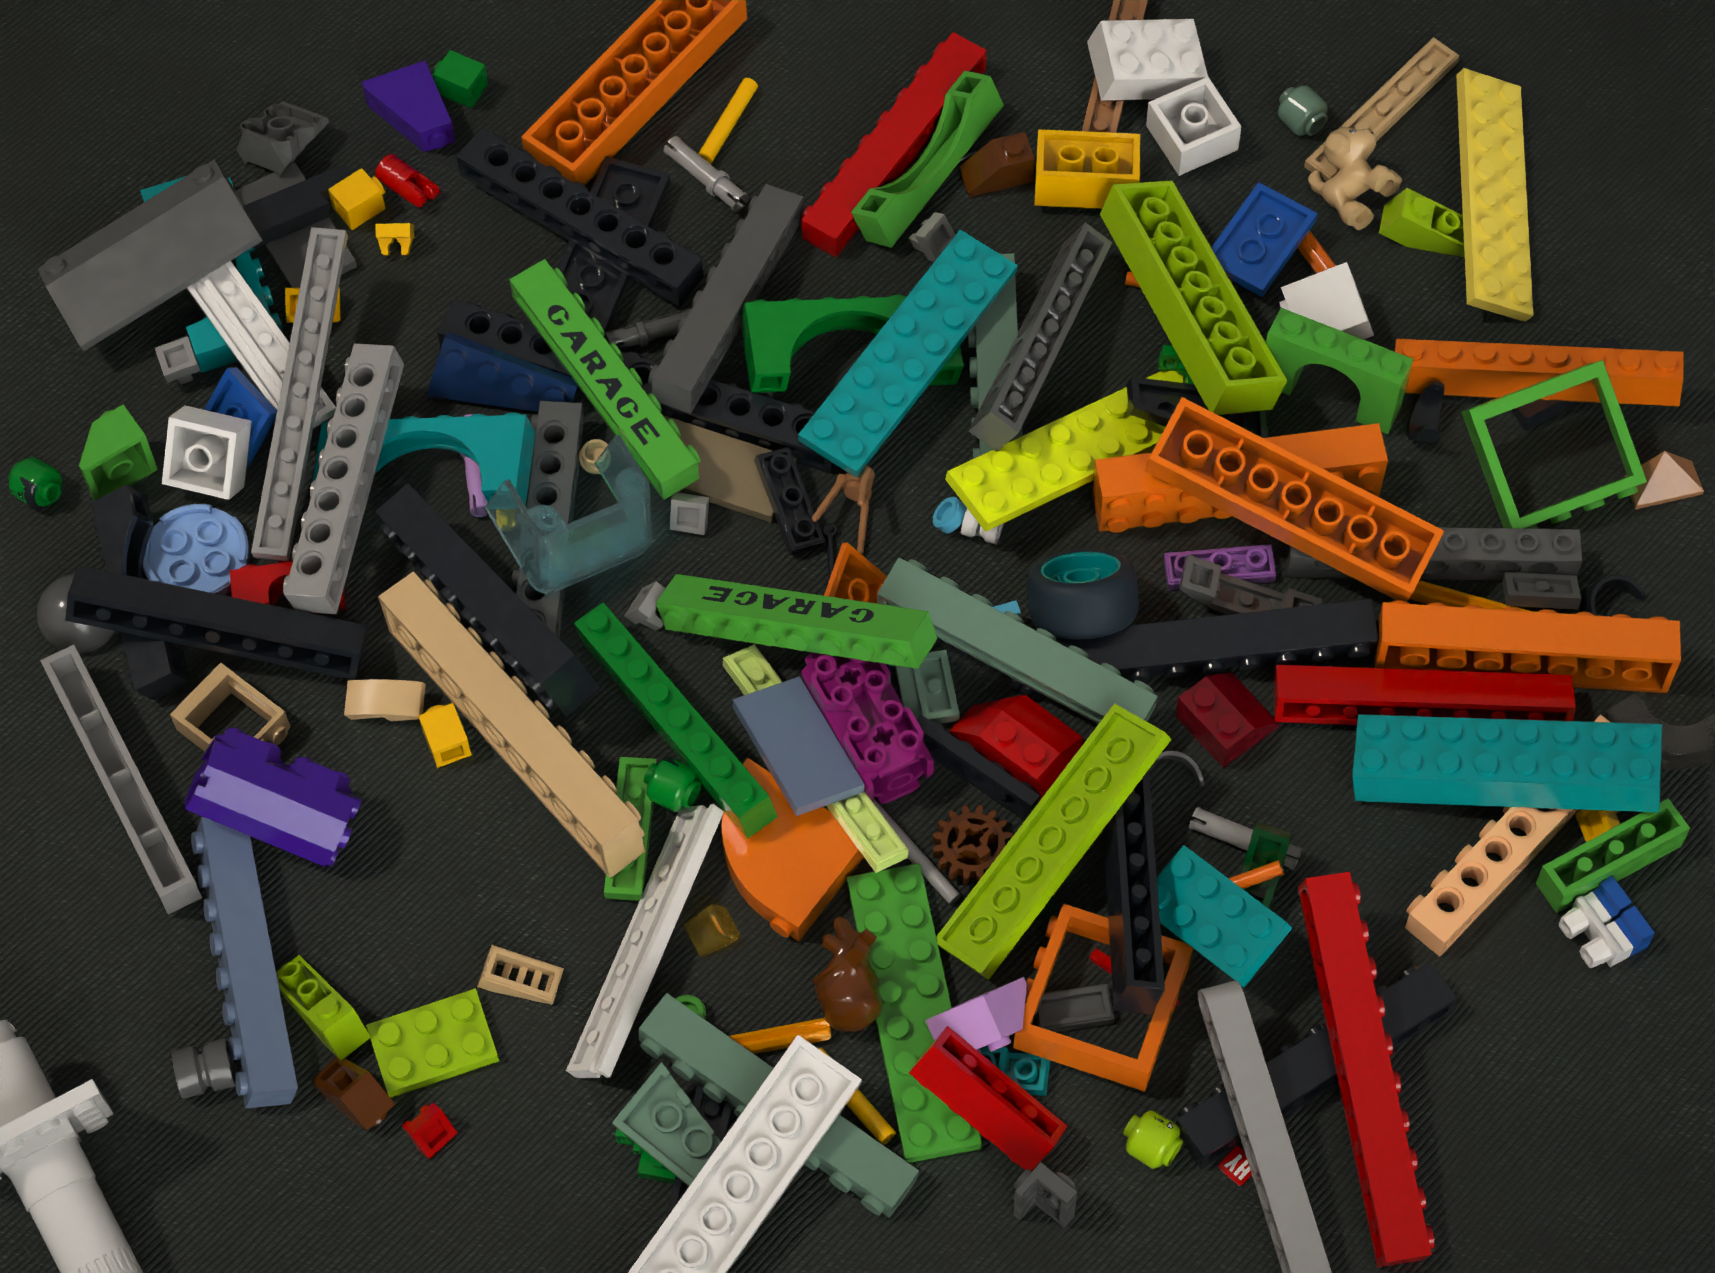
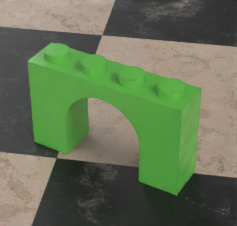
[1266,308,1414,434]

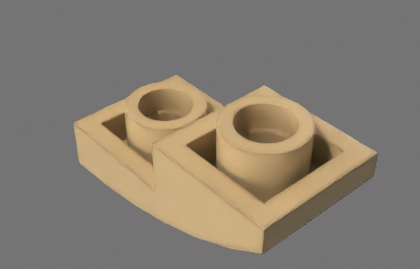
[344,679,426,721]

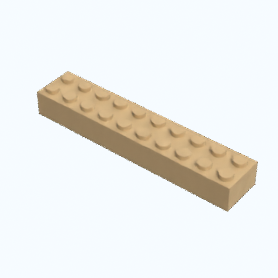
[378,571,645,878]

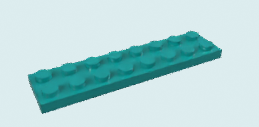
[798,230,1018,478]

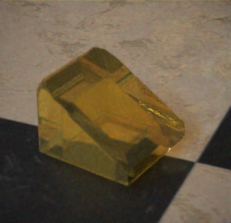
[684,904,741,957]

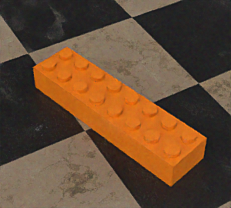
[521,0,747,186]
[1145,397,1444,602]
[1092,423,1388,533]
[1374,600,1681,693]

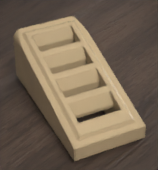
[477,945,564,1005]

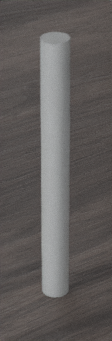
[874,799,961,905]

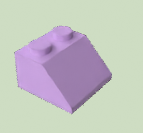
[925,977,1027,1054]

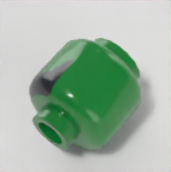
[8,457,62,509]
[644,757,702,812]

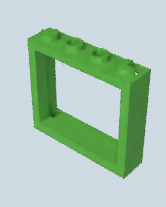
[1461,360,1647,529]

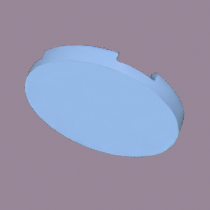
[143,504,250,595]

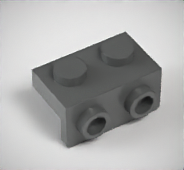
[1013,1162,1077,1228]

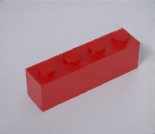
[909,1026,1067,1171]

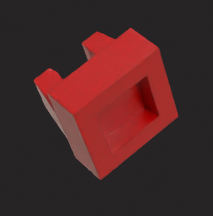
[402,1102,457,1159]

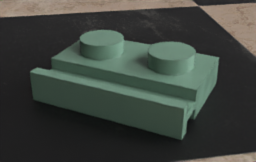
[895,650,960,724]

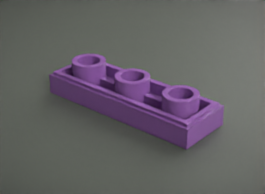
[1164,544,1276,590]

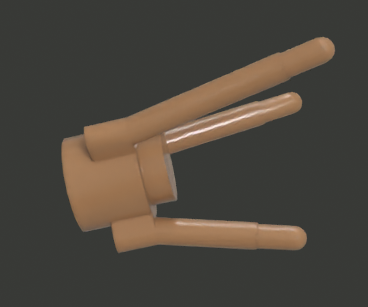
[812,465,875,554]

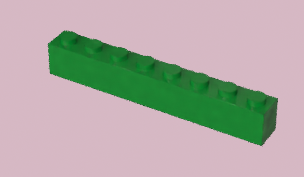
[574,602,778,839]

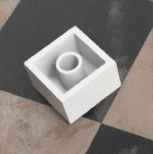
[1146,77,1241,176]
[162,405,252,500]

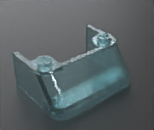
[485,435,652,594]

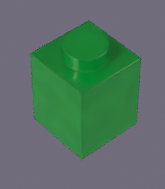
[433,50,488,109]

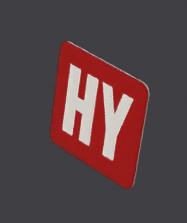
[1218,1146,1252,1186]

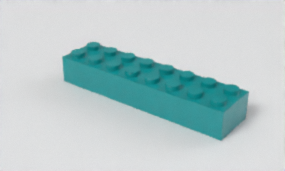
[1352,715,1662,812]

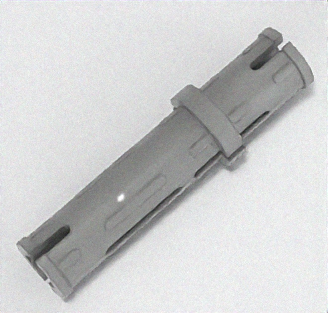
[664,136,749,212]
[1189,807,1302,870]

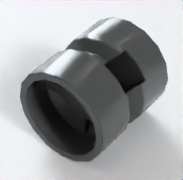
[172,1038,236,1099]

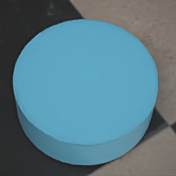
[933,497,967,534]

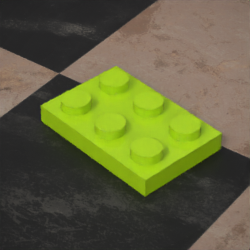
[366,988,499,1098]

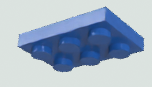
[1211,182,1318,297]

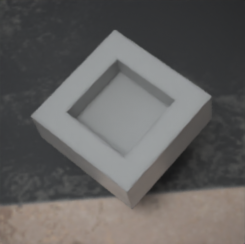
[909,212,956,262]
[155,336,200,385]
[670,492,709,535]
[624,581,666,630]

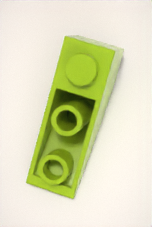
[1379,188,1465,258]
[276,955,371,1061]

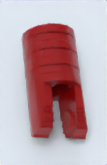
[375,154,441,208]

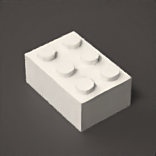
[1087,19,1208,101]

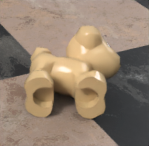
[1308,127,1402,230]

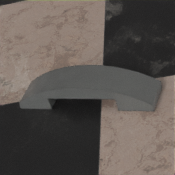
[1179,555,1322,615]

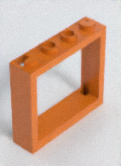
[1013,904,1193,1092]

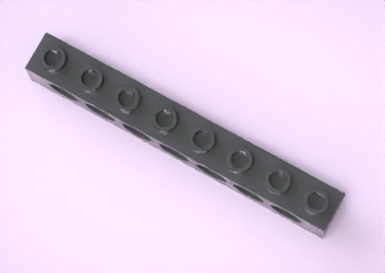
[969,222,1112,452]
[512,401,585,669]
[1286,527,1582,581]

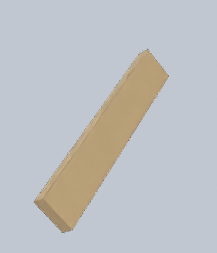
[1304,37,1460,182]

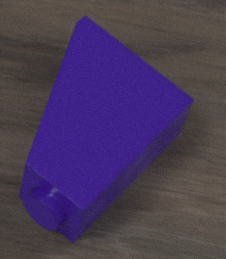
[361,61,455,152]

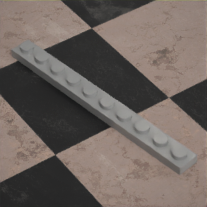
[251,227,348,561]

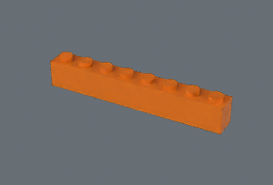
[1395,339,1684,406]

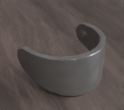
[1156,751,1204,787]

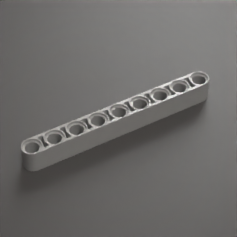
[1198,980,1332,1273]

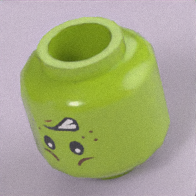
[1123,1110,1184,1169]

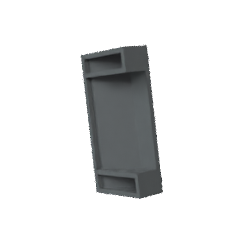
[37,159,263,351]

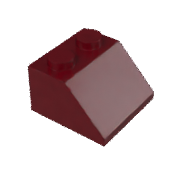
[1175,672,1279,768]

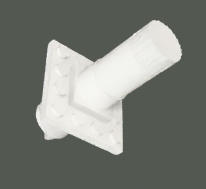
[0,1020,143,1273]

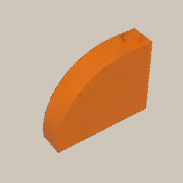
[722,758,864,941]

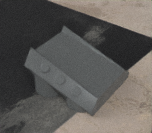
[236,101,329,177]

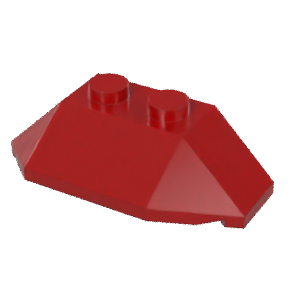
[950,695,1083,801]

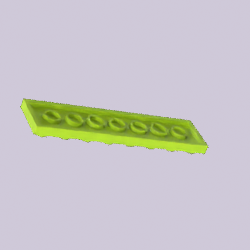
[936,703,1172,980]

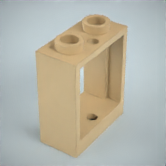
[170,663,291,752]

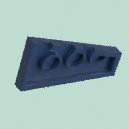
[426,332,578,412]

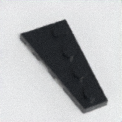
[1126,377,1268,438]

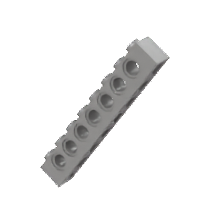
[283,343,404,614]

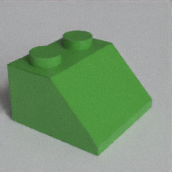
[79,404,158,501]

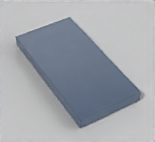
[732,676,864,816]

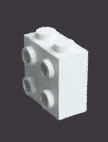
[1279,262,1374,339]

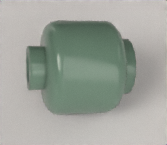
[1278,85,1328,136]

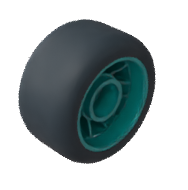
[1027,549,1139,640]

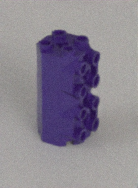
[184,728,361,867]

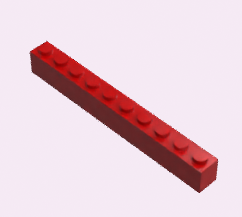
[1298,872,1435,1268]

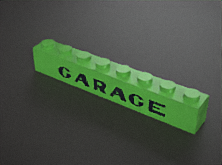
[509,259,701,500]
[656,574,937,669]

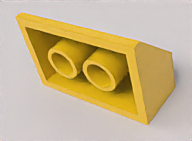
[1034,129,1140,209]

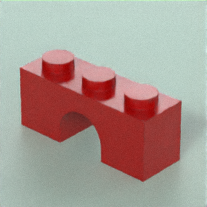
[230,560,346,614]

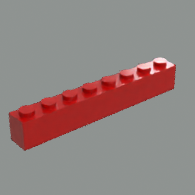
[800,32,987,258]
[1273,665,1576,725]

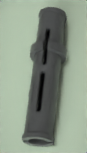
[604,307,692,350]

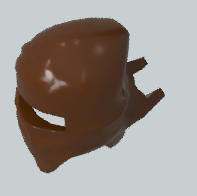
[812,917,883,1032]

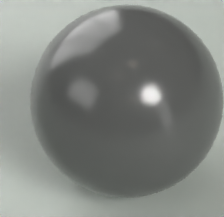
[36,574,115,654]

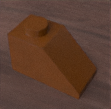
[959,132,1035,198]
[311,1057,395,1131]

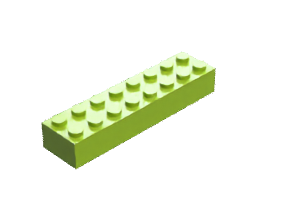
[1100,181,1287,415]

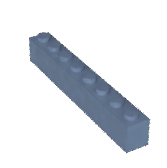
[191,817,298,1109]

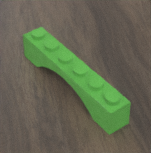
[851,70,1004,248]

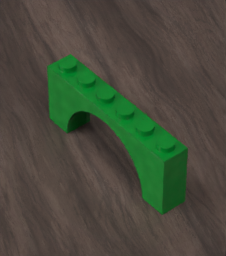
[740,295,963,393]

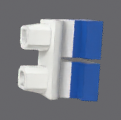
[1559,876,1655,968]

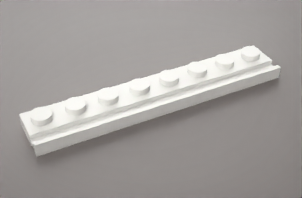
[187,261,336,429]
[566,804,724,1078]

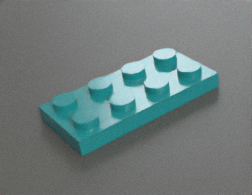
[1157,845,1292,988]

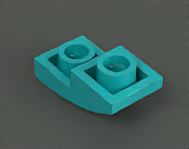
[980,1046,1050,1096]

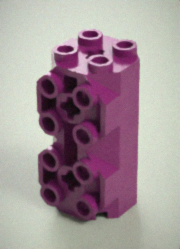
[801,652,934,804]

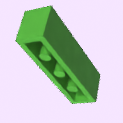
[1536,798,1690,914]

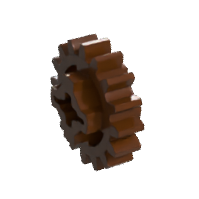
[933,805,1013,886]

